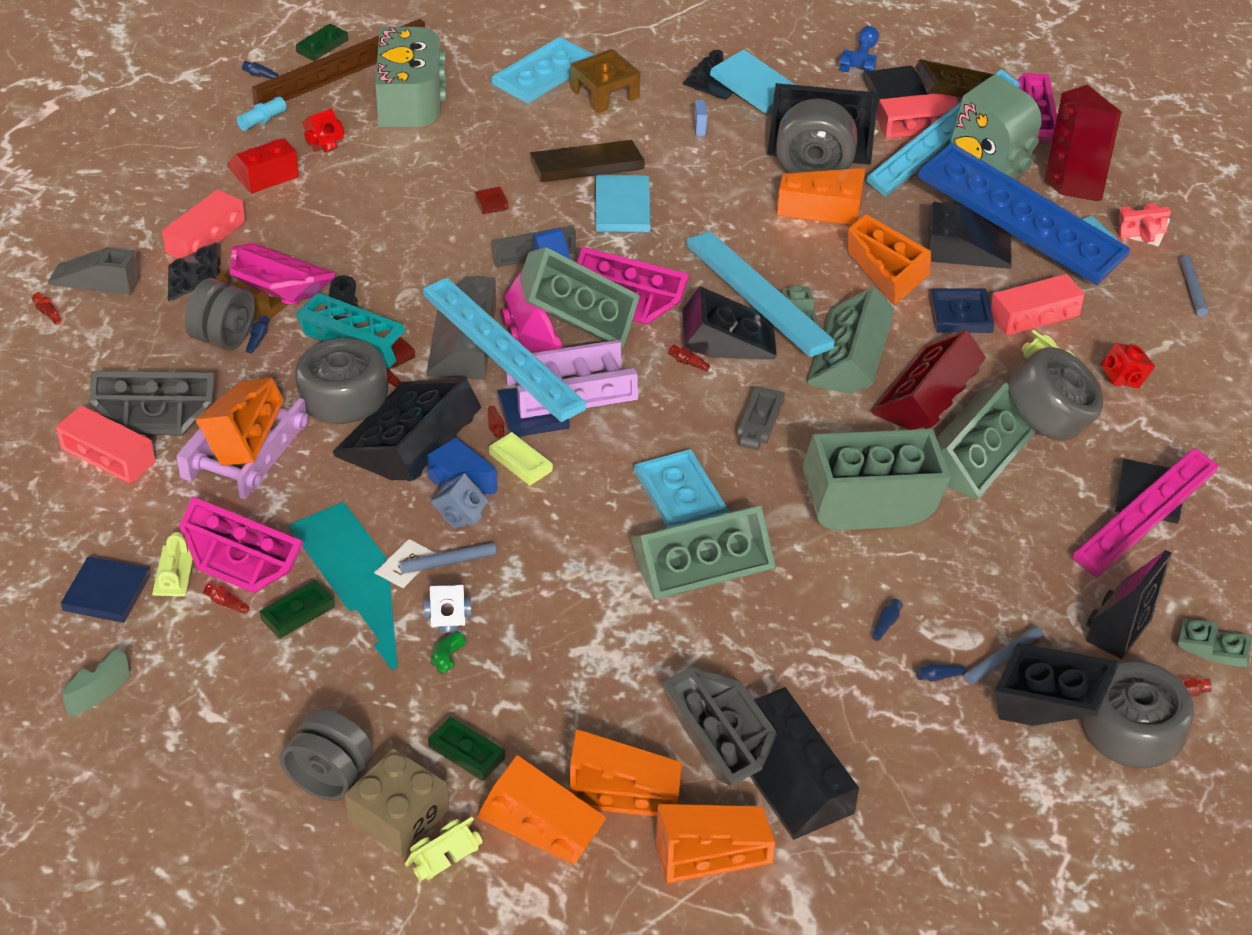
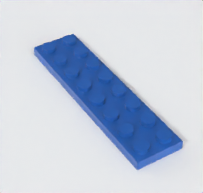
[918,142,1131,285]

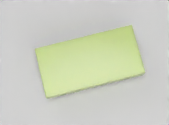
[489,432,553,486]

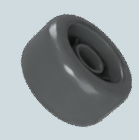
[777,99,858,173]
[295,338,388,424]
[1009,347,1103,441]
[1083,661,1194,768]

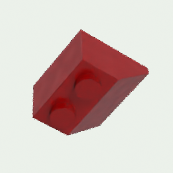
[227,138,299,194]

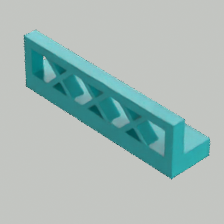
[295,292,405,368]

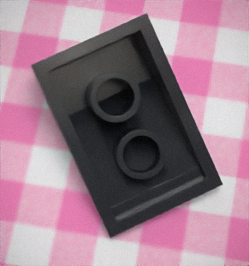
[928,202,1012,269]
[682,286,777,359]
[1086,550,1172,660]
[995,643,1118,726]

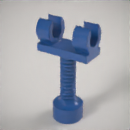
[839,26,879,74]

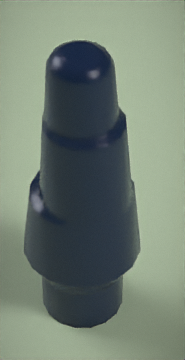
[242,61,279,79]
[246,315,270,353]
[872,599,903,641]
[916,663,966,682]

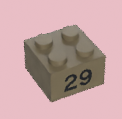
[345,748,450,857]

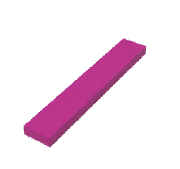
[1072,448,1219,578]

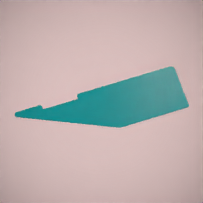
[289,502,398,670]

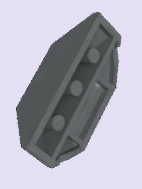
[89,371,214,436]
[662,666,776,786]

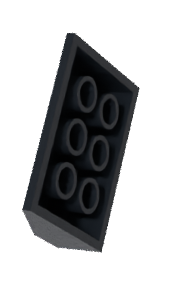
[767,83,878,165]
[333,378,482,481]

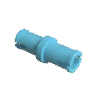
[237,97,287,131]

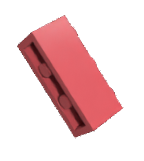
[877,93,959,138]
[162,189,245,258]
[991,274,1085,336]
[56,405,156,484]

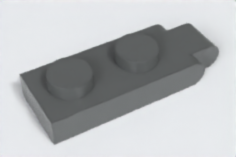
[737,386,785,450]

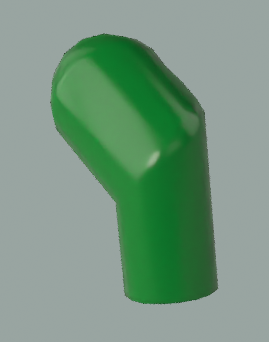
[431,631,466,674]

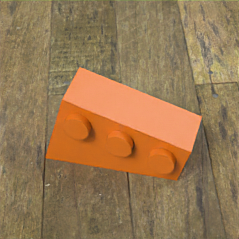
[777,168,866,225]
[848,214,931,306]
[195,377,284,466]
[570,729,682,816]
[476,755,607,865]
[656,804,775,883]

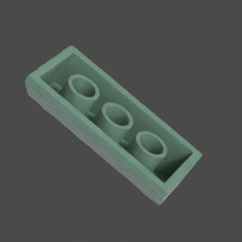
[520,247,640,349]
[807,286,895,394]
[937,382,1037,499]
[631,505,776,599]

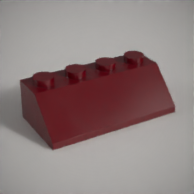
[1044,84,1122,201]
[871,330,986,430]

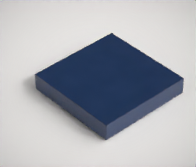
[929,288,994,333]
[497,388,570,437]
[61,556,150,623]

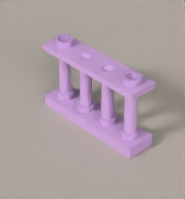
[506,340,638,418]
[177,379,308,500]

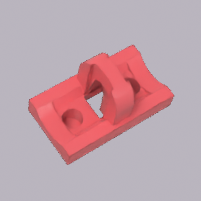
[1118,203,1171,243]

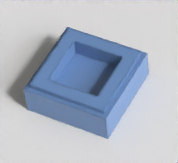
[694,100,707,136]

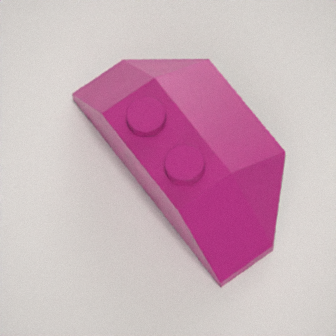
[1017,73,1057,144]
[230,243,335,304]
[577,247,689,325]
[501,271,562,353]
[179,496,304,594]

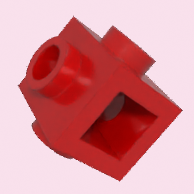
[302,108,344,153]
[1100,342,1155,389]

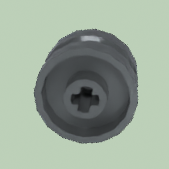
[184,278,255,351]
[279,710,373,801]

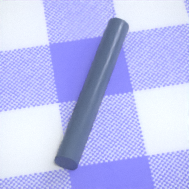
[1180,255,1208,317]
[399,543,496,574]
[964,626,1043,685]

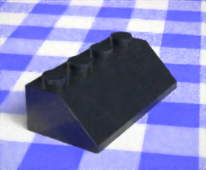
[750,687,859,840]

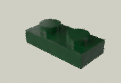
[296,24,348,61]
[259,580,335,639]
[428,716,505,781]

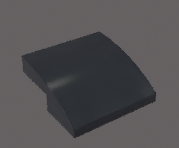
[863,65,927,107]
[1115,459,1182,524]

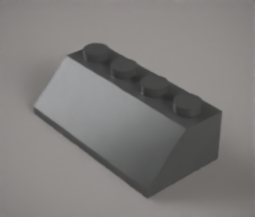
[426,276,496,379]

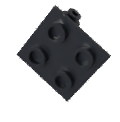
[683,50,734,100]
[168,242,221,302]

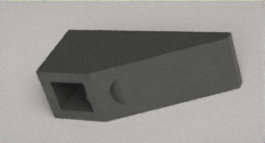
[48,247,139,295]

